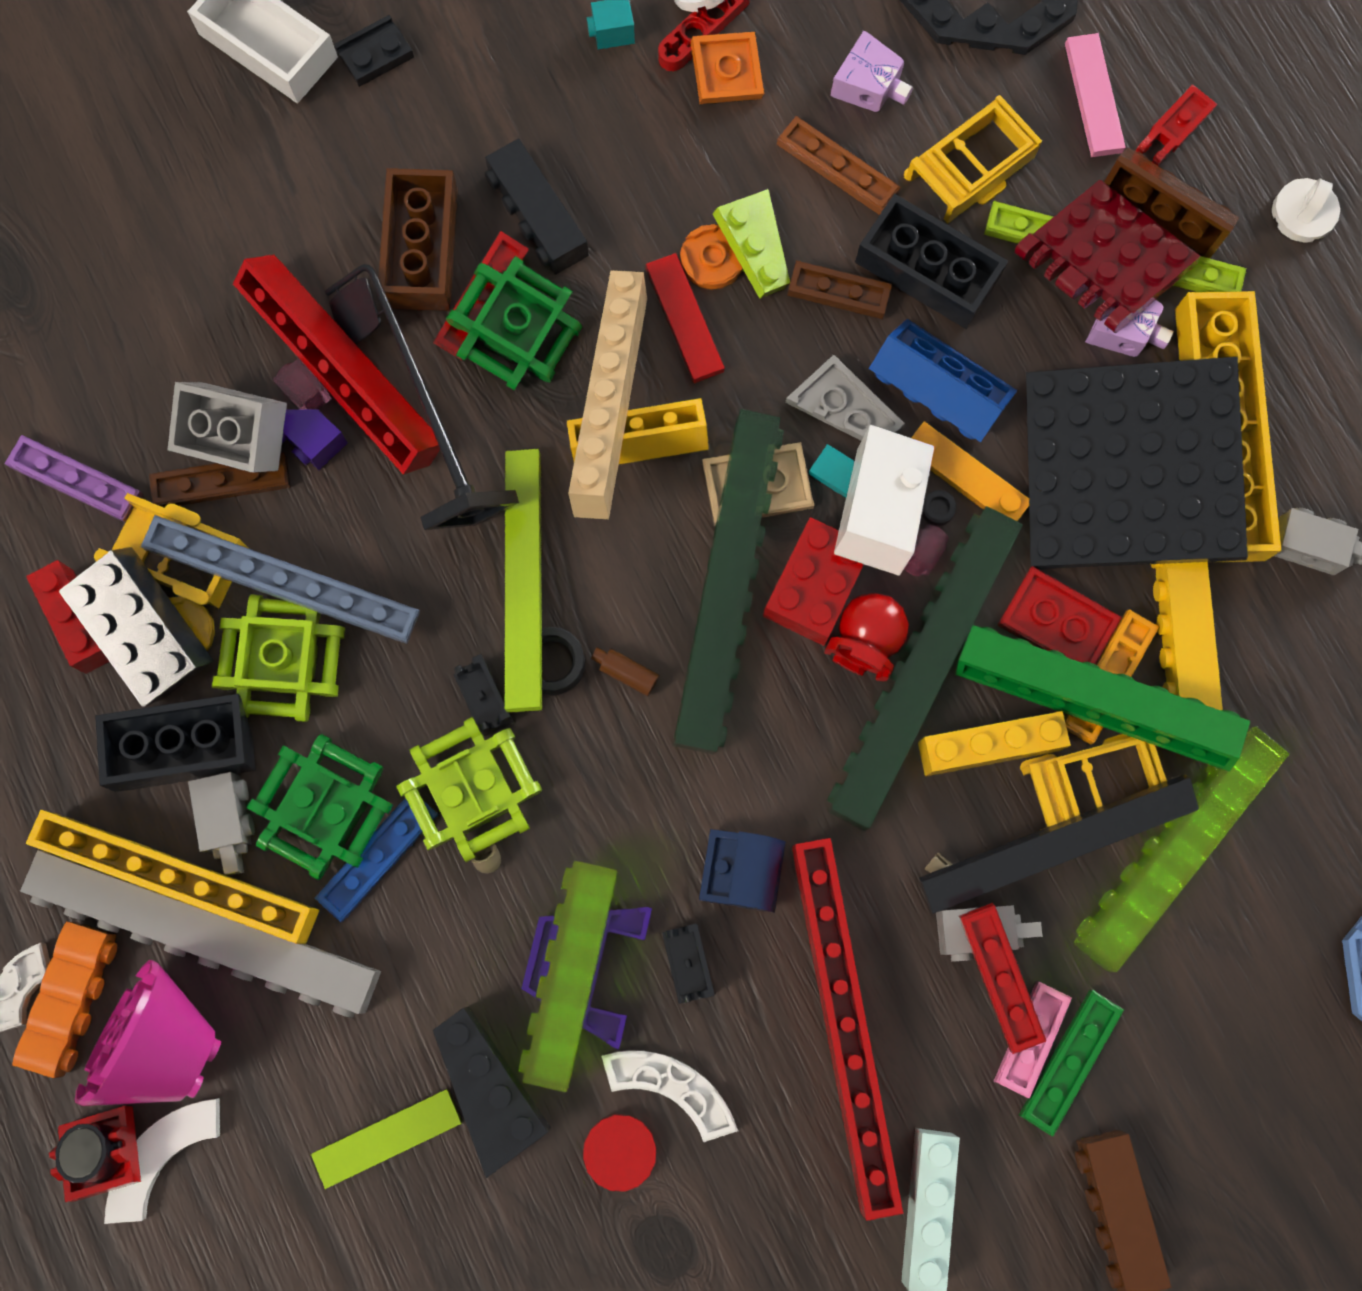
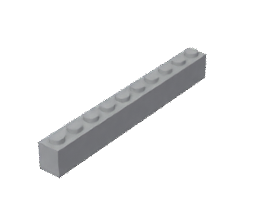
[20,850,381,1018]

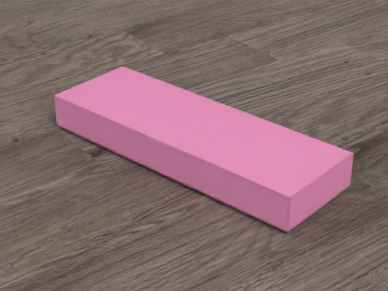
[994,981,1072,1099]

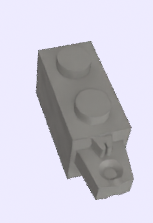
[1274,508,1362,575]
[188,772,255,876]
[936,905,1043,962]

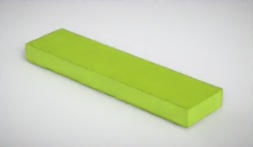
[311,1088,463,1189]

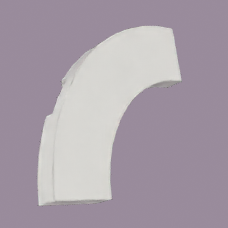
[602,1050,738,1142]
[104,1098,220,1224]

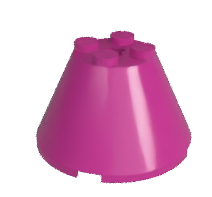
[75,960,221,1106]

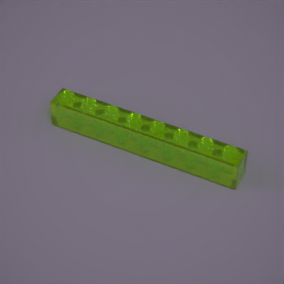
[1074,726,1290,972]

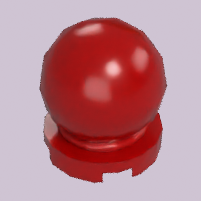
[824,593,909,681]

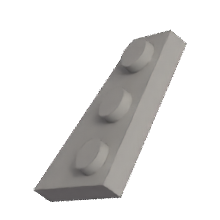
[785,355,905,441]

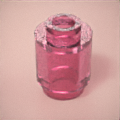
[904,525,949,577]

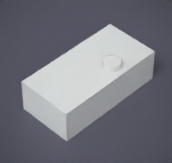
[834,425,934,576]

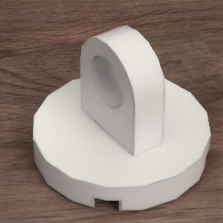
[1272,178,1340,243]

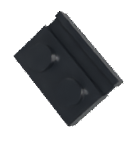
[334,15,414,87]

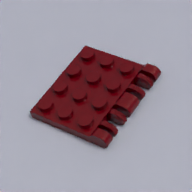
[1014,180,1201,333]

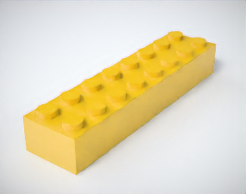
[1175,291,1281,562]

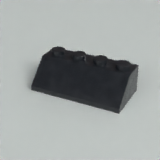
[95,694,256,792]

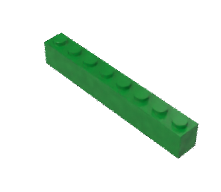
[955,625,1250,772]

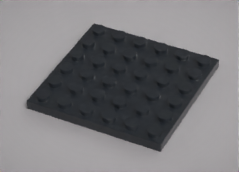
[1026,356,1248,569]

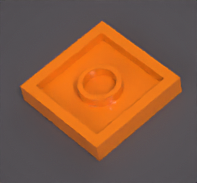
[691,32,764,104]

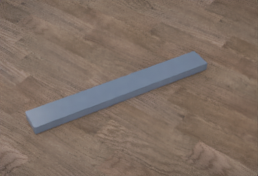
[141,515,420,644]

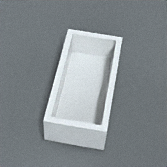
[187,0,338,104]

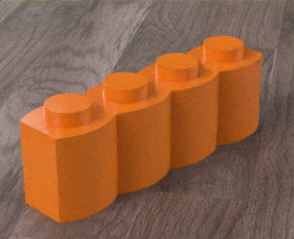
[12,921,118,1078]

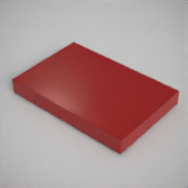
[997,567,1122,664]

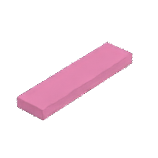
[1065,33,1126,158]

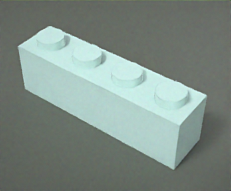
[901,1128,960,1291]

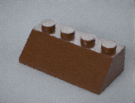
[1104,147,1239,258]

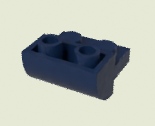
[699,829,786,913]

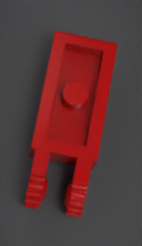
[1136,85,1217,166]

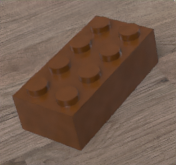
[378,168,458,311]

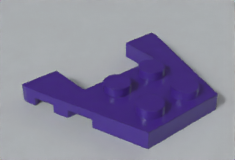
[521,907,652,1049]

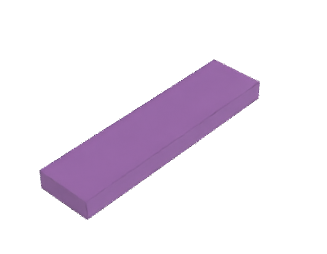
[4,435,143,523]

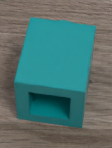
[586,0,635,49]

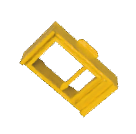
[904,95,1042,224]
[94,493,248,609]
[1020,734,1167,830]

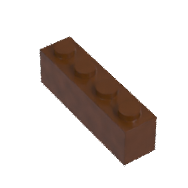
[1075,1130,1172,1291]

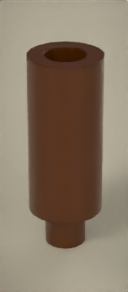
[591,647,660,697]

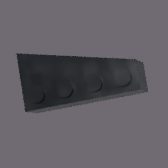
[433,1006,551,1178]

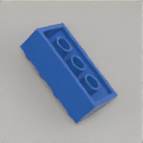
[869,319,1017,442]

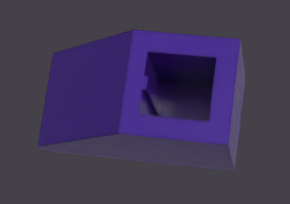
[282,409,348,470]

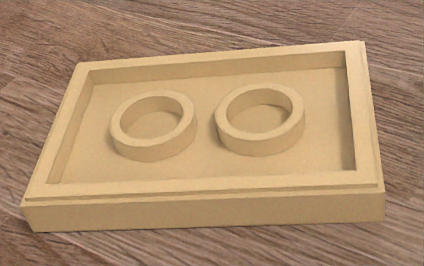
[702,442,814,526]

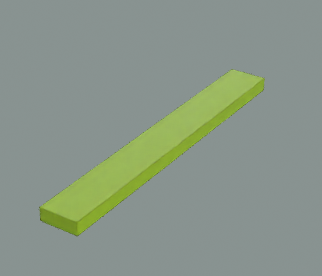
[984,201,1247,292]
[505,449,542,712]

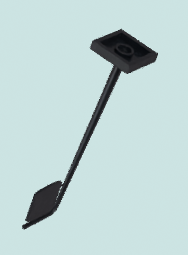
[325,264,519,530]

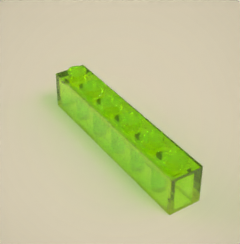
[518,860,618,1092]

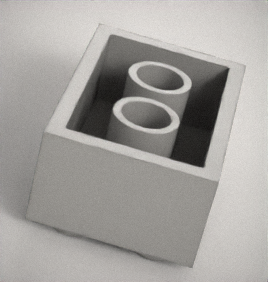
[168,382,287,473]

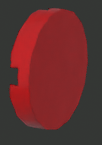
[583,1114,656,1192]

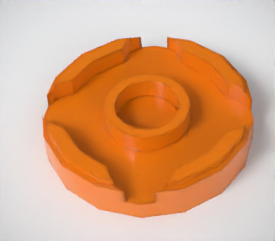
[680,224,743,290]

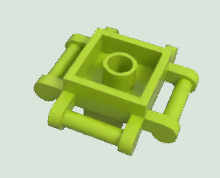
[212,594,345,722]
[396,717,542,862]

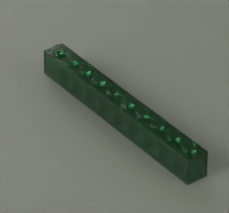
[672,409,784,754]
[826,506,1023,831]

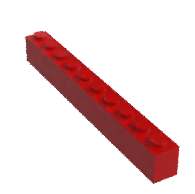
[792,838,904,1221]

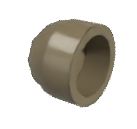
[471,844,501,874]

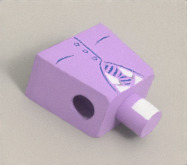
[830,31,913,112]
[1085,300,1174,357]

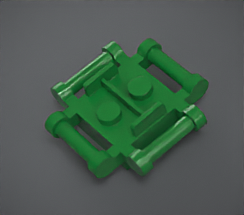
[446,256,583,391]
[246,734,393,880]

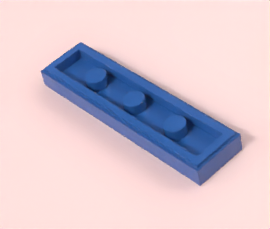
[315,798,439,922]

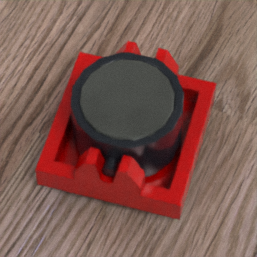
[49,1106,141,1202]

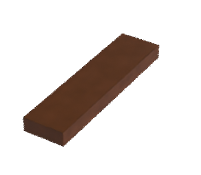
[149,452,291,508]

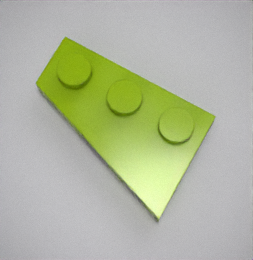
[713,189,790,299]

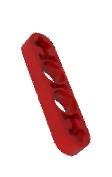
[658,0,751,72]

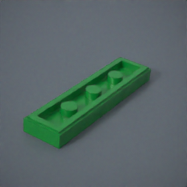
[1019,990,1124,1137]

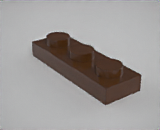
[787,260,892,319]

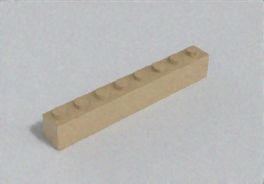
[568,271,647,519]

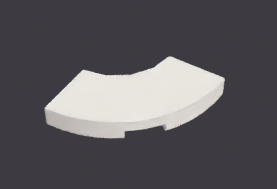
[0,943,50,1033]

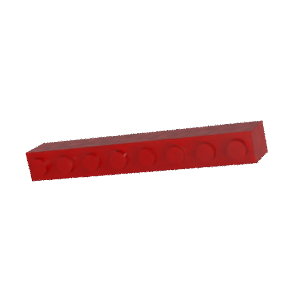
[233,254,440,475]

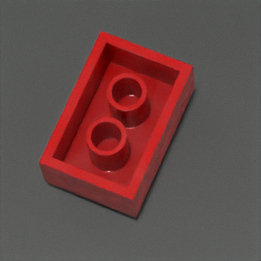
[763,517,864,646]

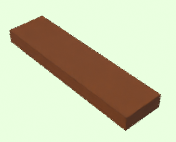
[777,116,901,215]

